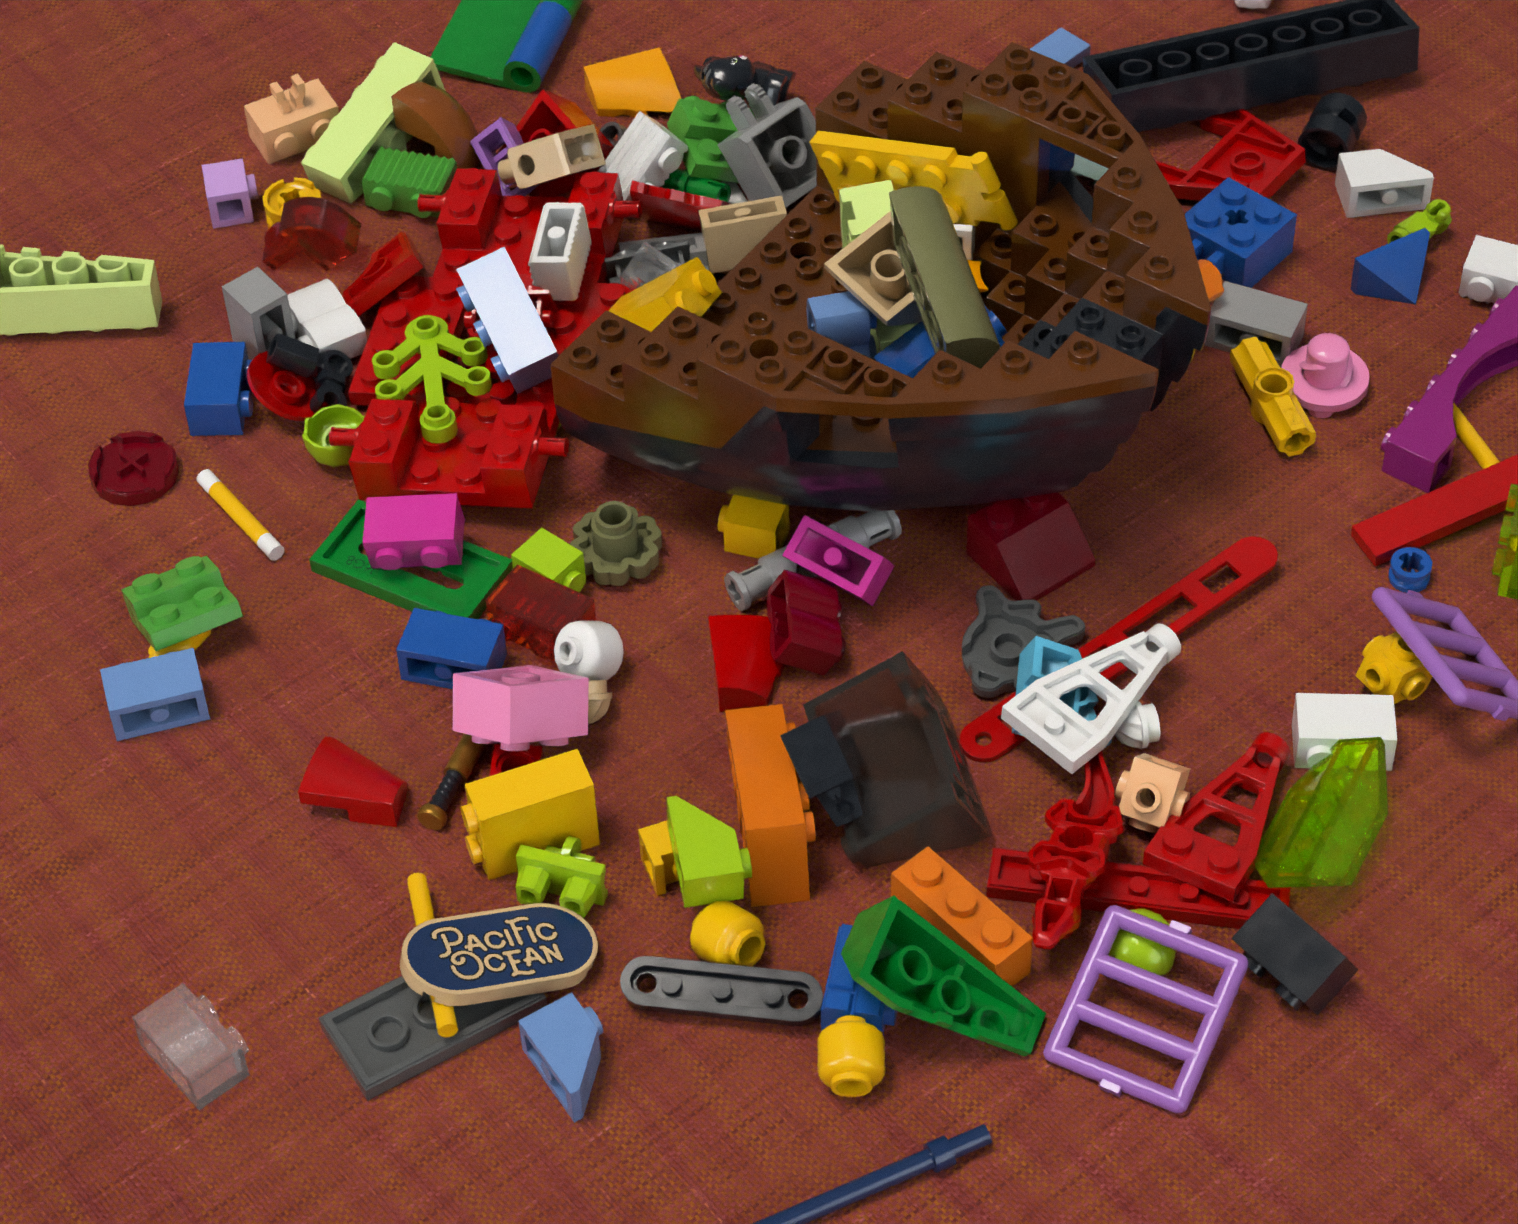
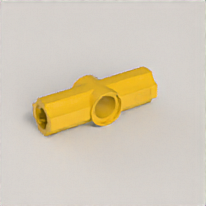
[1230,336,1316,457]

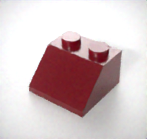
[966,493,1096,601]

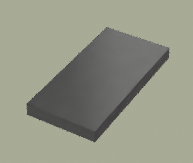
[319,976,547,1101]

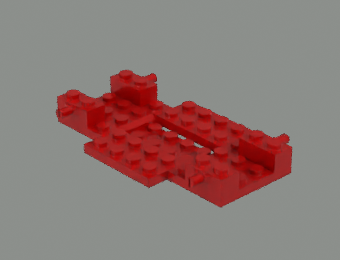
[329,168,642,509]

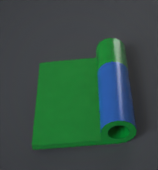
[430,0,584,93]

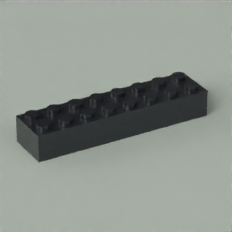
[1083,0,1420,132]

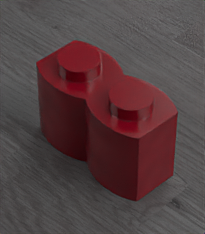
[767,569,846,675]

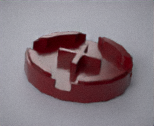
[88,431,179,506]

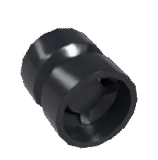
[1298,93,1367,171]

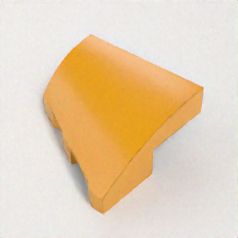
[583,47,681,118]

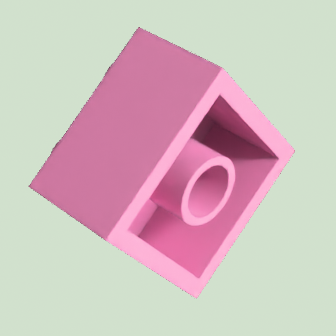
[453,665,589,751]

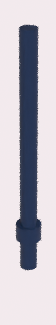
[752,1124,992,1224]

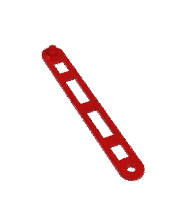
[960,536,1278,763]

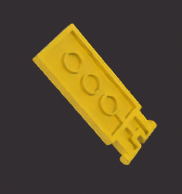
[809,131,1018,231]

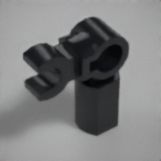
[266,333,353,412]

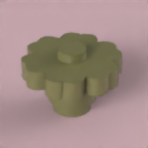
[570,501,662,586]

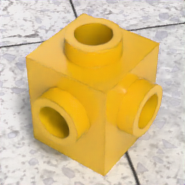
[1355,632,1432,704]

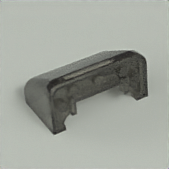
[803,651,992,868]

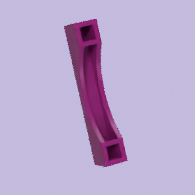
[1380,285,1518,493]

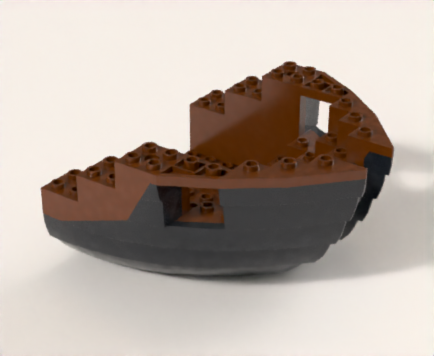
[550,42,1211,512]

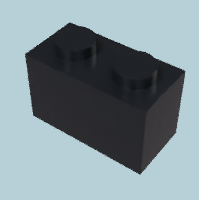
[1231,893,1358,1015]

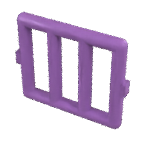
[1372,587,1518,721]
[1043,905,1249,1114]

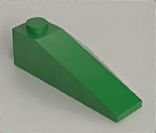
[841,895,1046,1056]

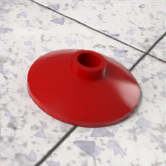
[247,351,328,421]

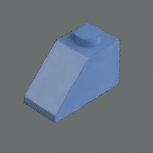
[518,992,603,1122]

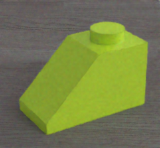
[666,796,752,908]

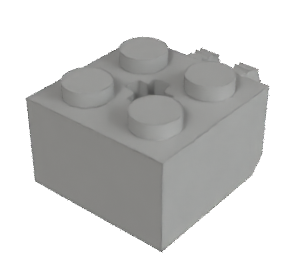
[717,83,817,208]

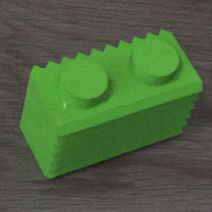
[362,146,457,218]

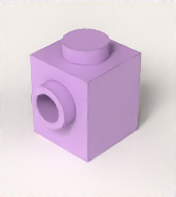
[202,158,258,229]

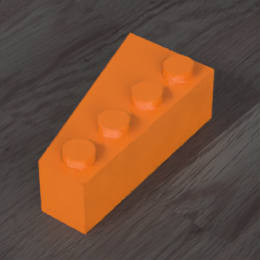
[725,704,816,907]

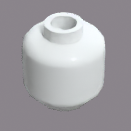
[554,620,624,681]

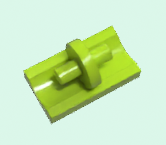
[516,836,608,918]

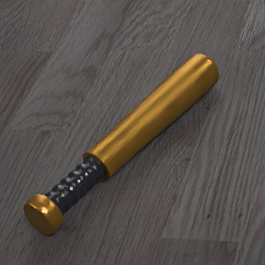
[417,733,487,830]

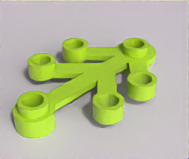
[372,315,492,444]

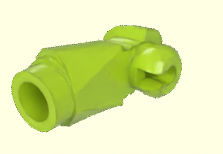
[1387,199,1452,243]

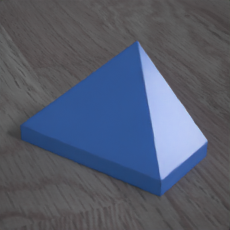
[1350,228,1430,305]

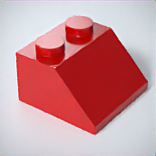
[497,89,614,197]

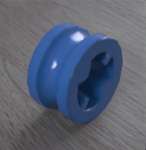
[1388,547,1433,593]

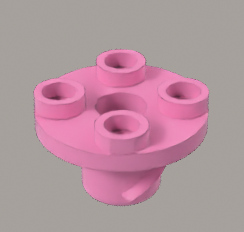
[1281,333,1369,418]

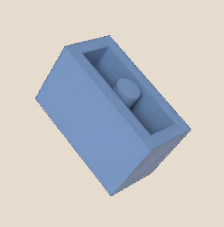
[100,648,210,741]

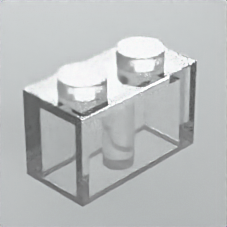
[132,983,250,1110]

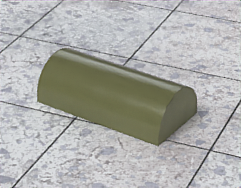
[889,186,1001,369]

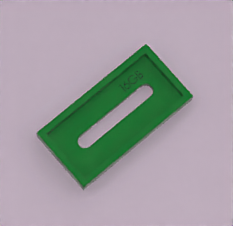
[309,499,513,619]

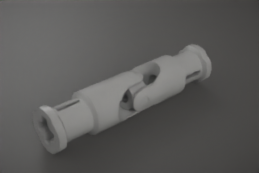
[724,510,902,611]

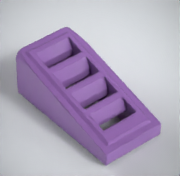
[470,117,540,196]

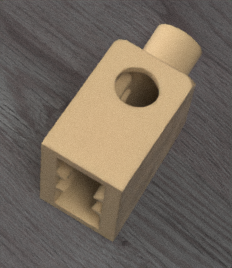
[498,124,606,189]

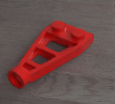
[1143,732,1291,902]

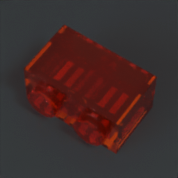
[485,564,596,661]

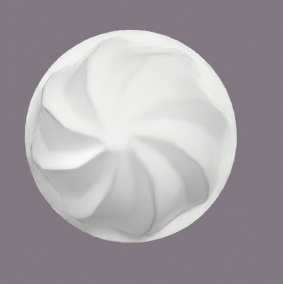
[1115,701,1160,749]

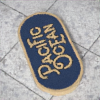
[400,903,598,1006]

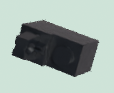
[780,710,866,827]

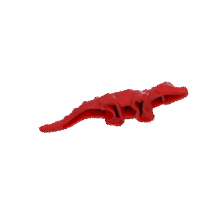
[1027,713,1124,950]

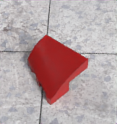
[630,180,731,232]
[708,615,786,712]
[298,736,409,827]

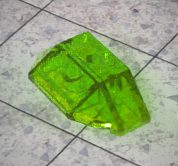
[1255,737,1388,888]

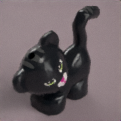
[694,55,796,105]

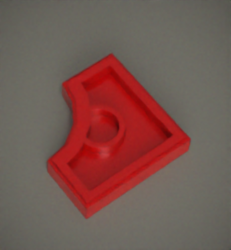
[342,231,423,317]

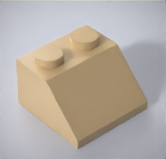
[824,211,922,326]

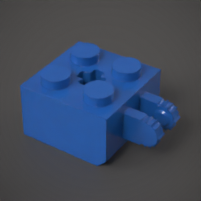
[1184,177,1297,288]

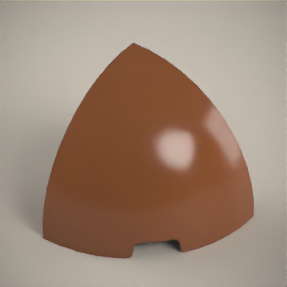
[391,82,481,169]

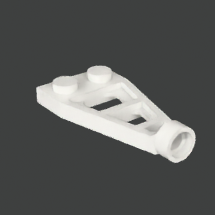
[1001,623,1181,774]

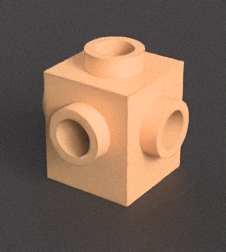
[1115,753,1191,833]

